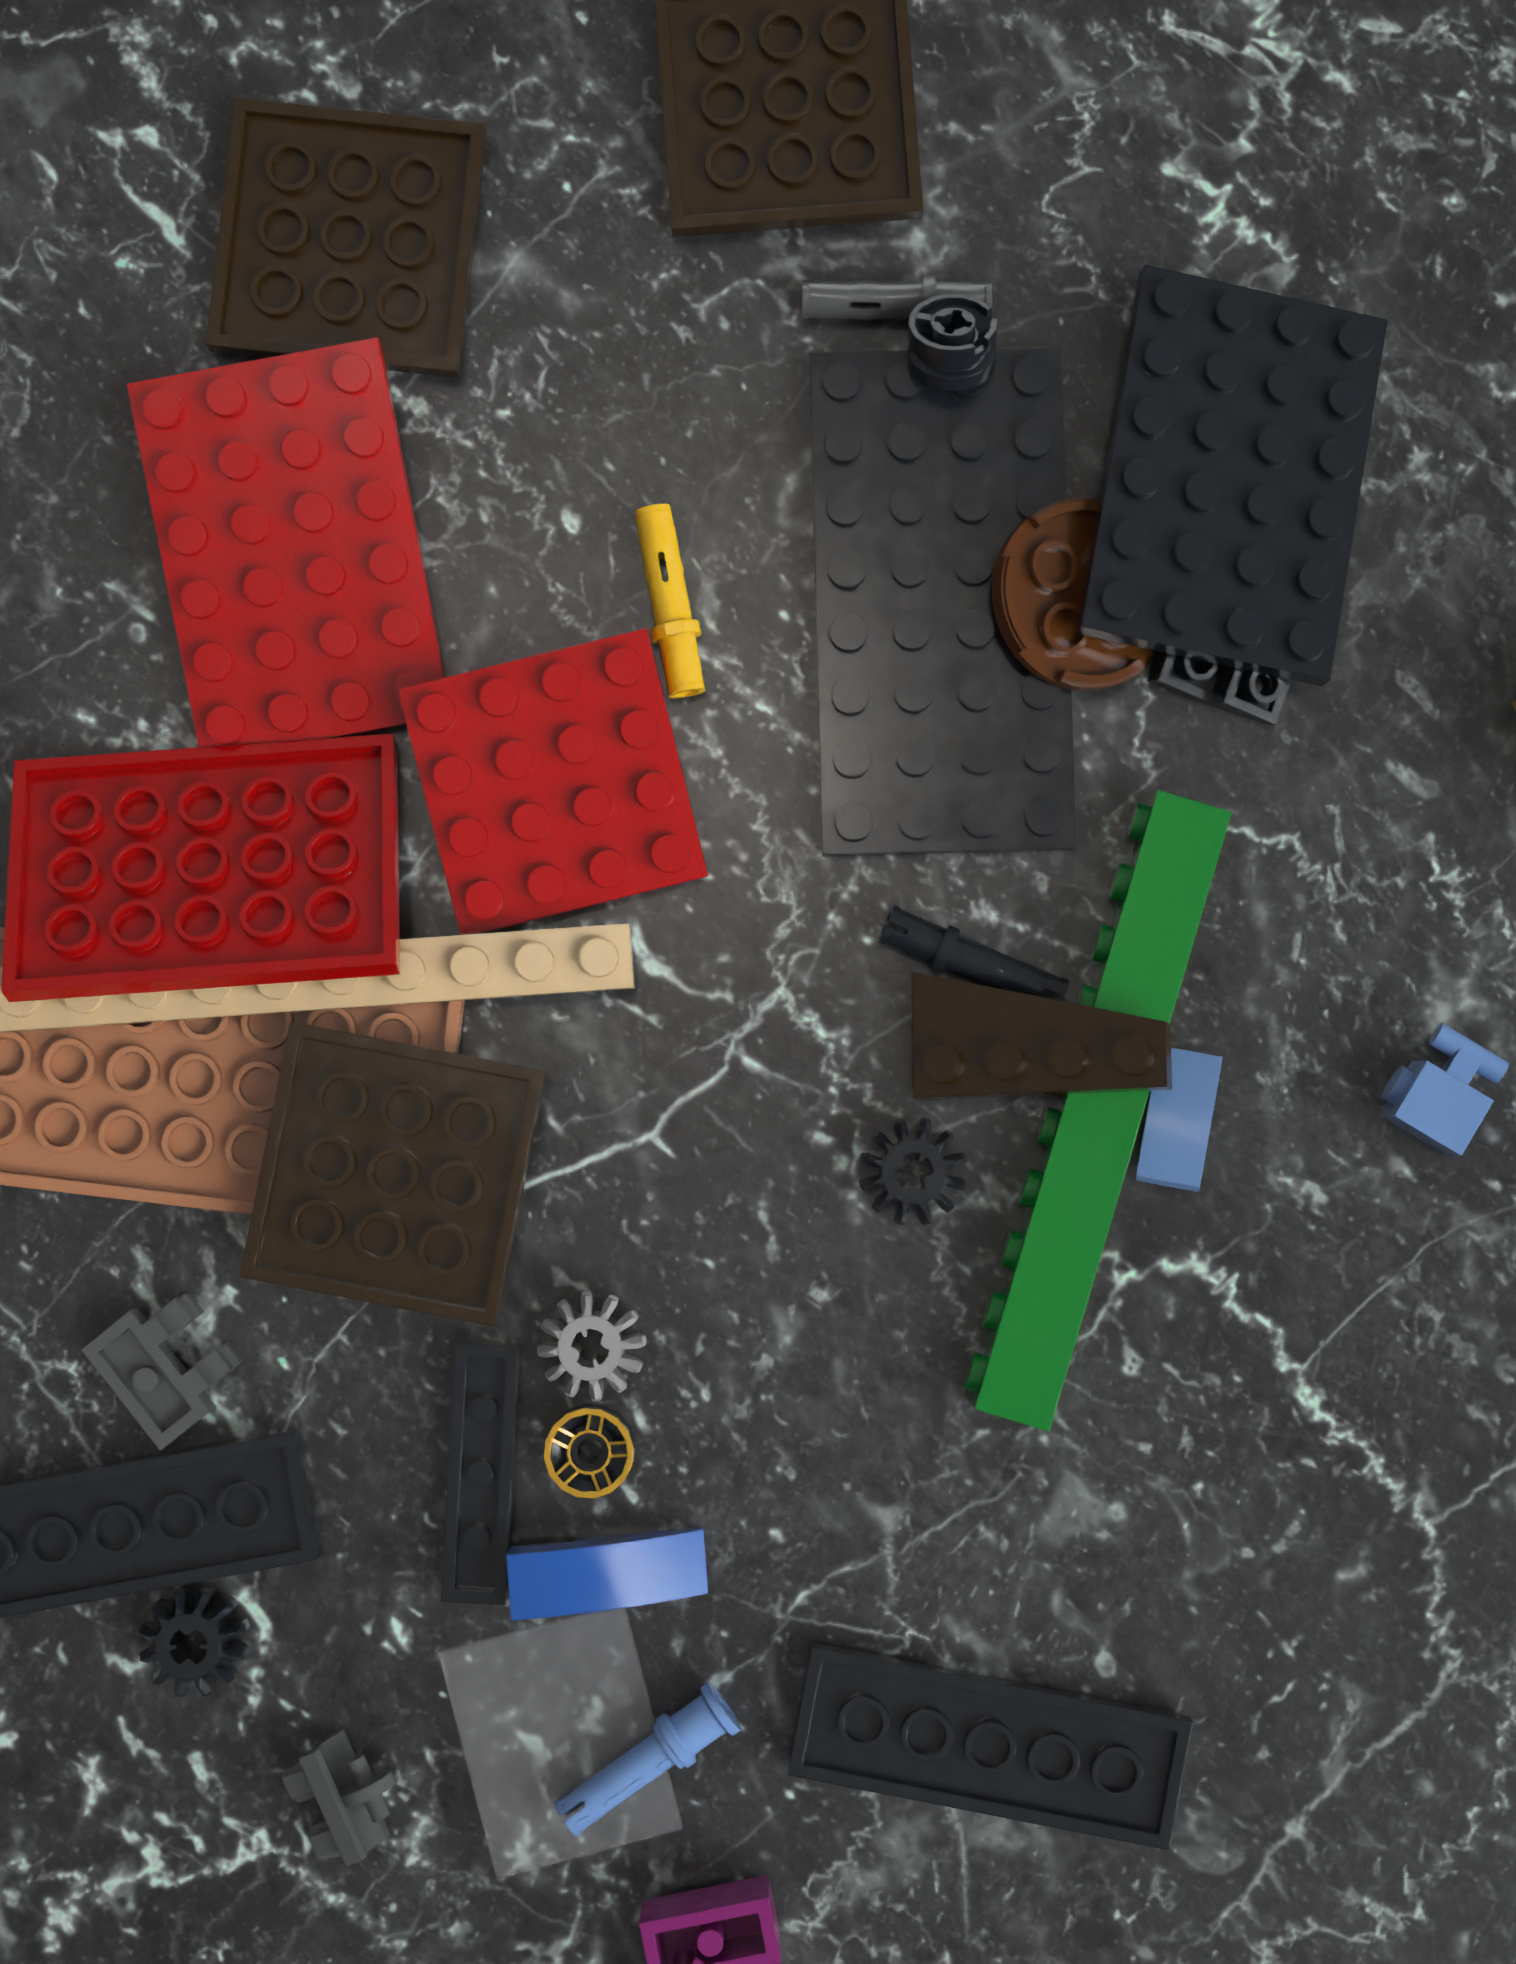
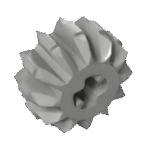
[537,1290,647,1401]

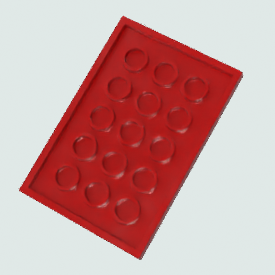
[127,337,446,747]
[1,734,400,1002]

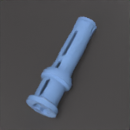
[554,1681,741,1837]

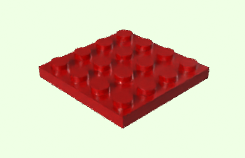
[397,628,708,935]

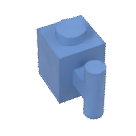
[1380,1023,1509,1156]

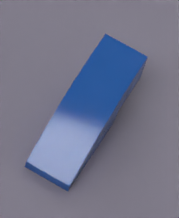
[506,1527,708,1621]

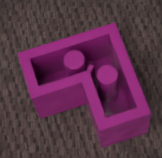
[639,1875,781,1964]

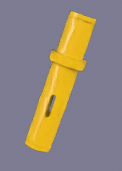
[634,504,705,699]

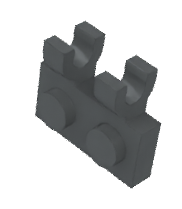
[81,1292,243,1451]

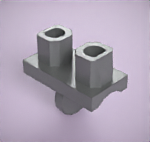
[282,1729,397,1867]

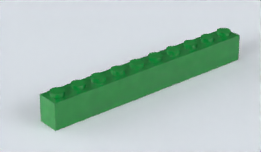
[963,790,1232,1432]

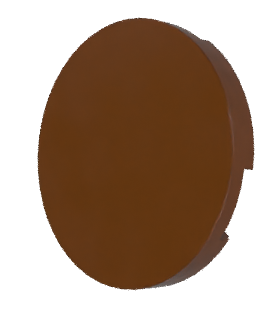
[992,498,1156,692]

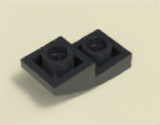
[1147,651,1291,725]

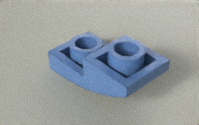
[1135,1048,1223,1192]

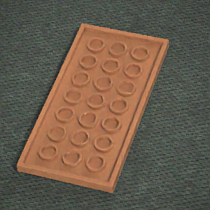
[0,927,465,1215]

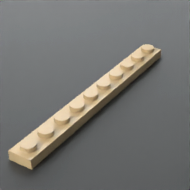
[0,923,635,1033]

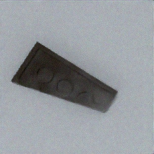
[912,971,1172,1100]

